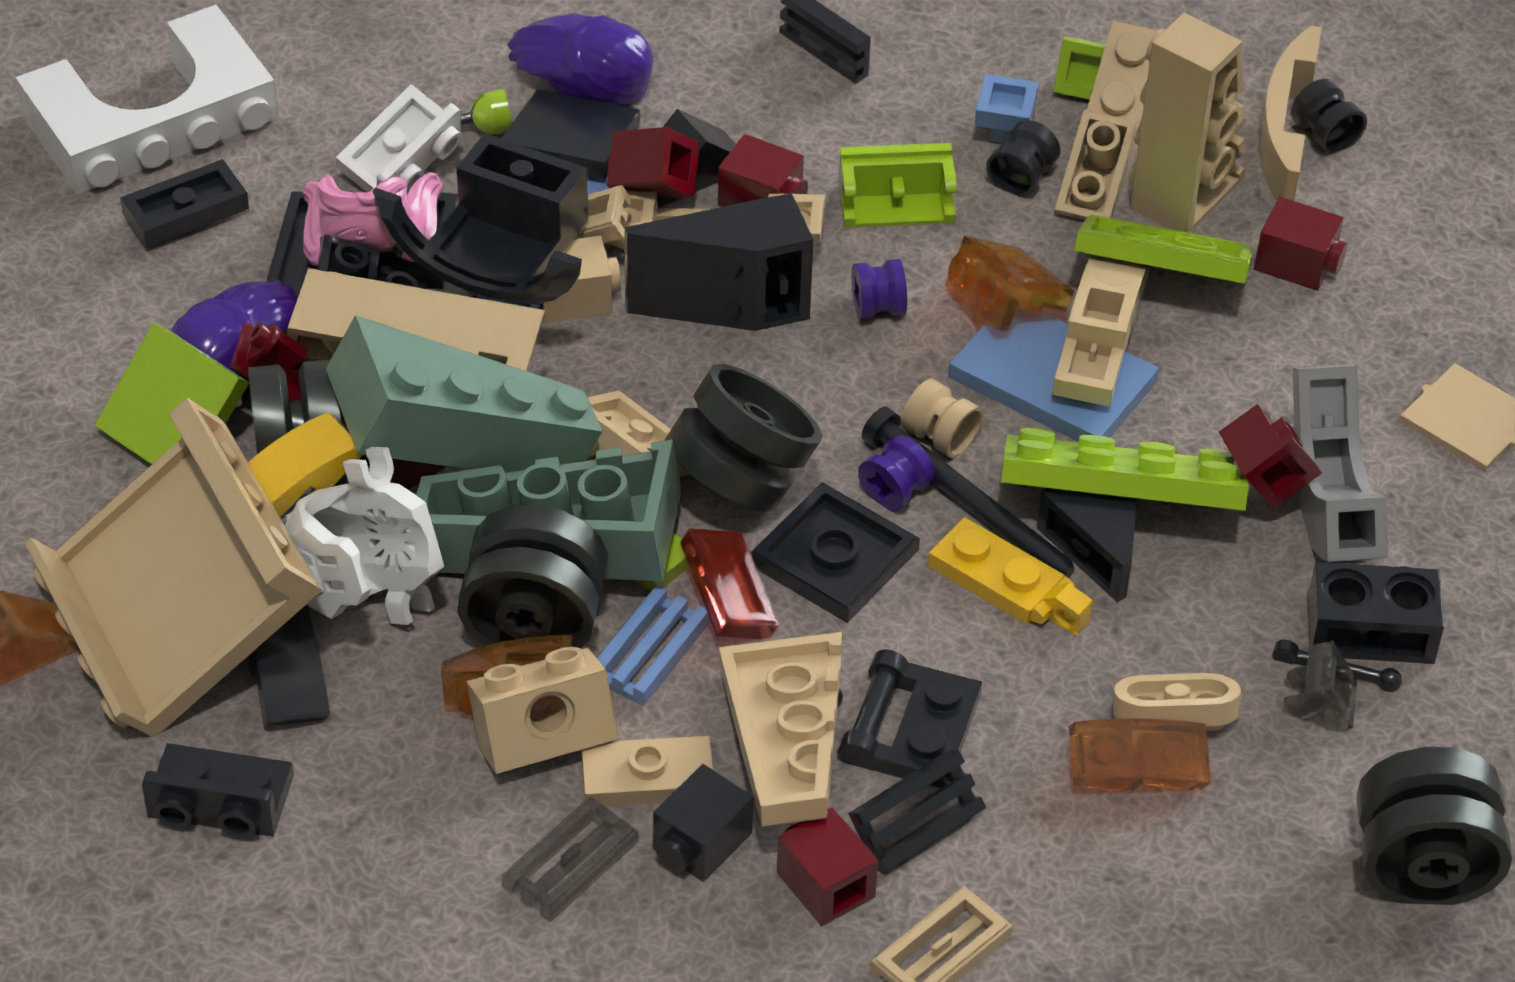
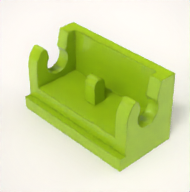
[838,143,957,228]

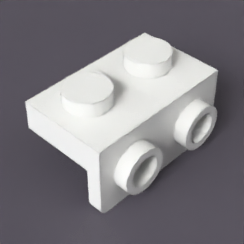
[336,84,462,192]

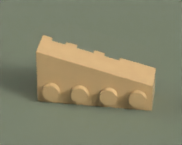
[1129,13,1245,233]
[286,268,545,371]

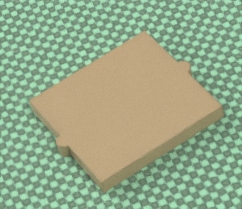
[1399,363,1515,471]

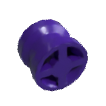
[851,259,907,320]
[858,435,935,512]

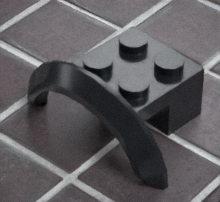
[373,133,588,304]

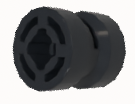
[1290,79,1368,155]
[986,120,1061,197]

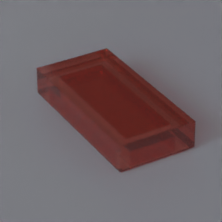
[680,528,779,639]

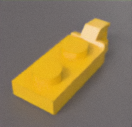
[928,517,1093,636]

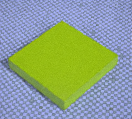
[94,322,250,464]

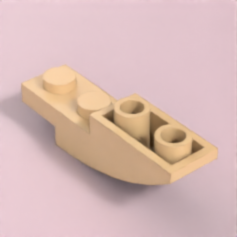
[1054,20,1158,220]
[1052,254,1151,407]

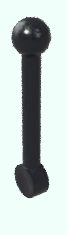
[1272,639,1402,692]

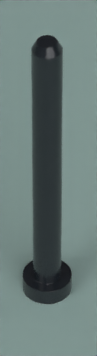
[861,406,1075,578]

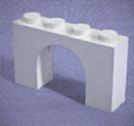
[15,5,278,194]

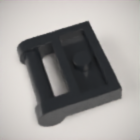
[837,649,982,788]

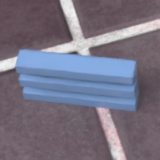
[597,585,710,706]

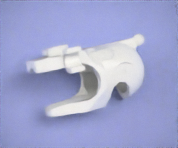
[280,447,444,625]

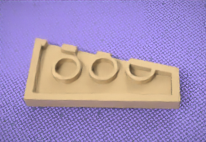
[719,632,843,827]

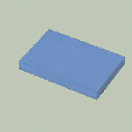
[948,296,1159,442]

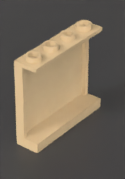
[25,398,322,737]

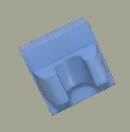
[974,74,1039,144]

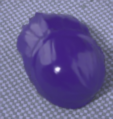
[508,13,653,106]
[170,279,298,388]

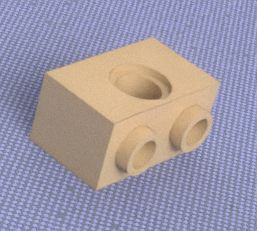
[466,647,619,774]

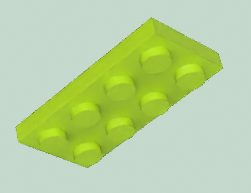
[1001,428,1249,511]

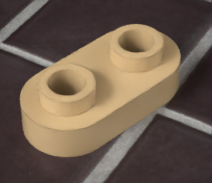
[1113,673,1241,733]

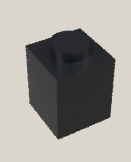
[653,764,754,883]

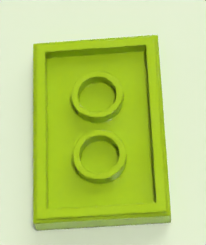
[1074,214,1254,284]

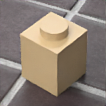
[540,235,621,323]

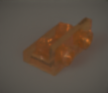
[945,235,1075,332]

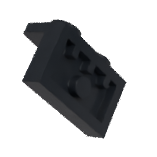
[142,743,294,837]

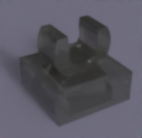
[1284,641,1358,732]

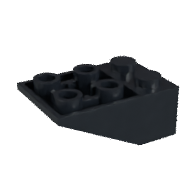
[625,193,814,331]

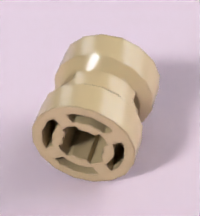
[901,378,984,459]

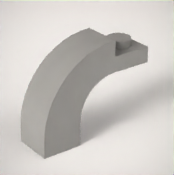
[1290,364,1388,562]

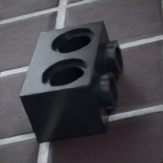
[1307,562,1444,664]

